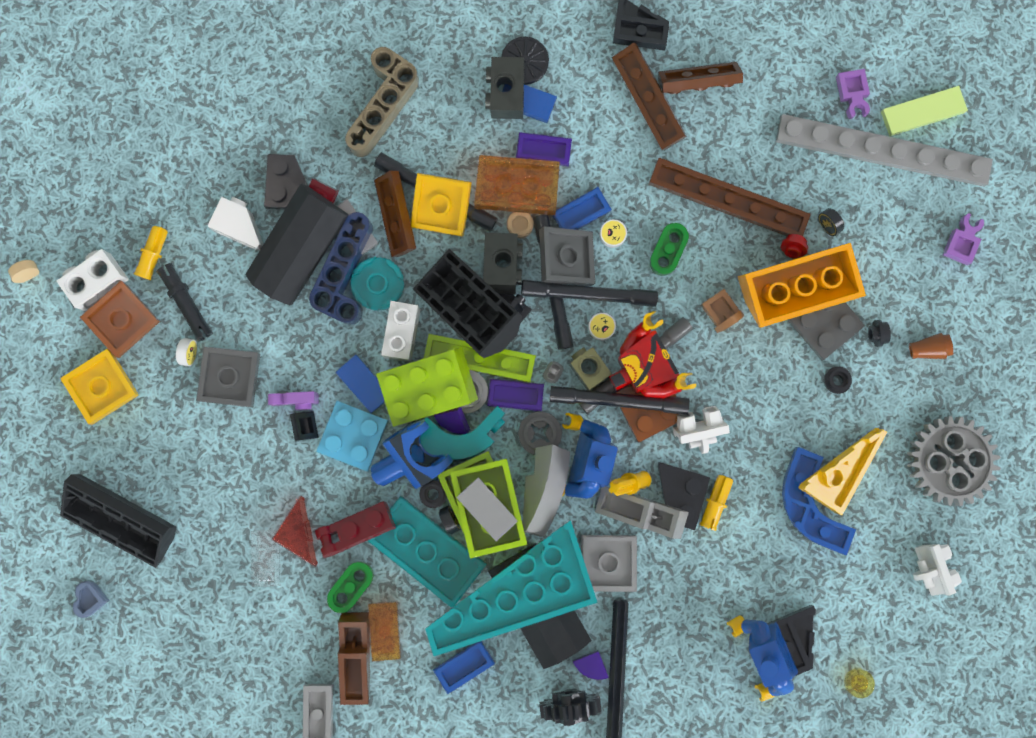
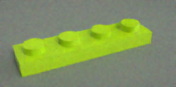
[423,334,536,383]

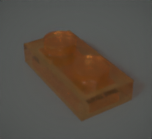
[368,601,401,661]

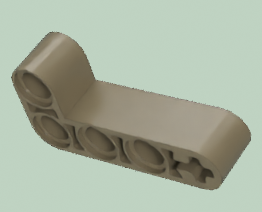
[345,47,419,157]

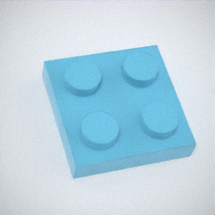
[316,401,388,472]

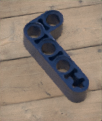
[309,212,373,325]

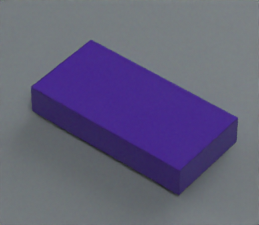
[516,132,572,167]
[487,379,544,412]

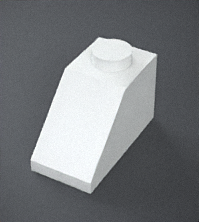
[208,197,263,251]

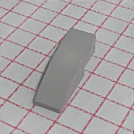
[523,444,570,537]
[595,486,689,539]

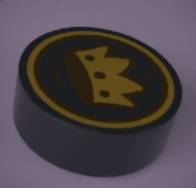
[818,208,844,236]
[439,505,461,534]

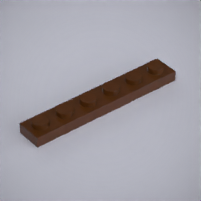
[648,158,811,236]

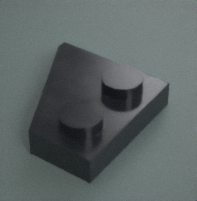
[613,0,669,51]
[264,154,308,209]
[657,462,710,530]
[767,605,816,676]

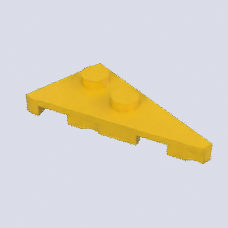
[798,428,887,515]

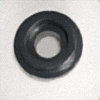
[868,320,891,347]
[824,367,852,394]
[419,481,447,508]

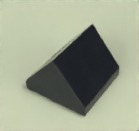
[290,411,319,443]

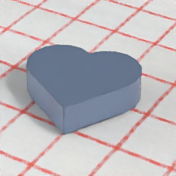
[73,580,110,618]

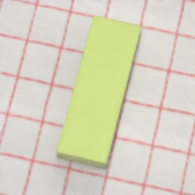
[881,86,968,137]

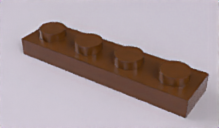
[611,43,687,151]

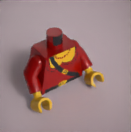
[609,311,696,398]

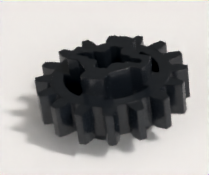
[539,689,602,726]

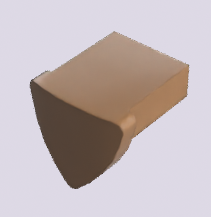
[701,289,744,333]

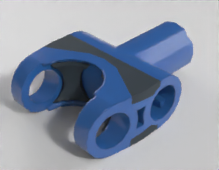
[371,420,453,489]

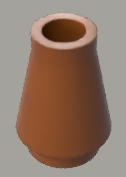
[909,333,953,359]

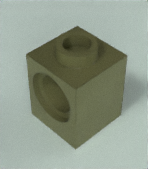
[569,347,612,390]

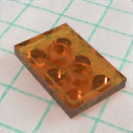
[474,155,560,215]

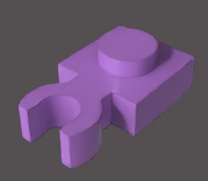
[836,69,870,119]
[943,213,984,266]
[268,391,319,410]

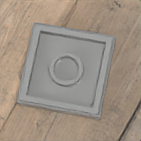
[581,535,637,592]

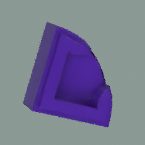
[434,407,470,434]
[572,650,609,680]

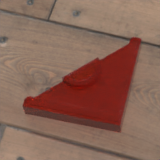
[271,496,318,567]

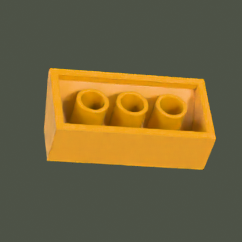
[737,243,866,328]

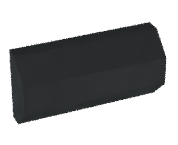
[245,183,349,306]
[413,249,522,358]
[60,474,177,568]
[488,543,592,669]

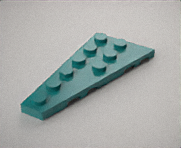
[425,520,598,656]

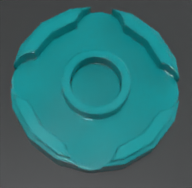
[350,257,405,311]

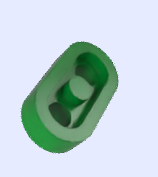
[649,223,689,276]
[327,561,374,613]

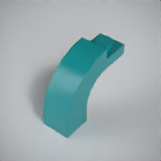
[420,406,505,460]

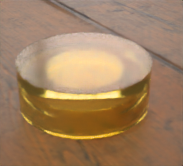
[844,668,875,698]

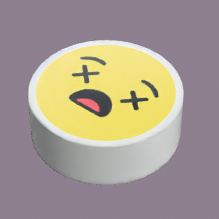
[599,219,627,248]
[588,313,616,341]
[176,338,197,366]

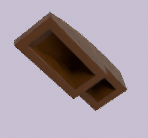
[338,612,370,705]

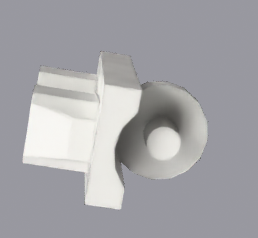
[673,406,730,454]
[913,544,962,596]

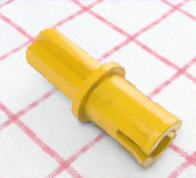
[134,226,168,281]
[608,471,651,496]
[699,475,733,531]

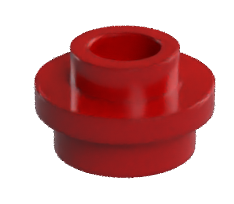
[780,234,808,258]

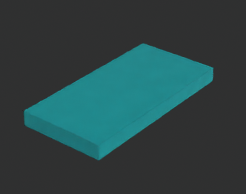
[367,496,487,608]

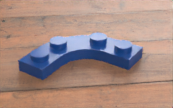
[782,447,856,556]

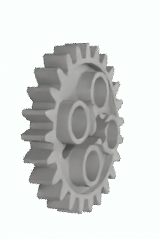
[907,416,1001,506]

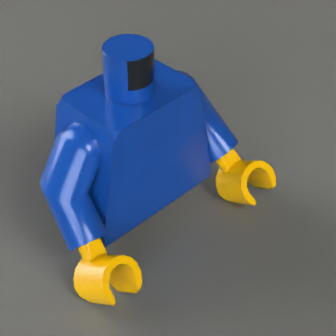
[562,413,618,499]
[727,615,798,702]

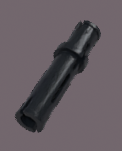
[156,263,213,342]

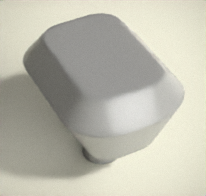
[543,361,563,383]

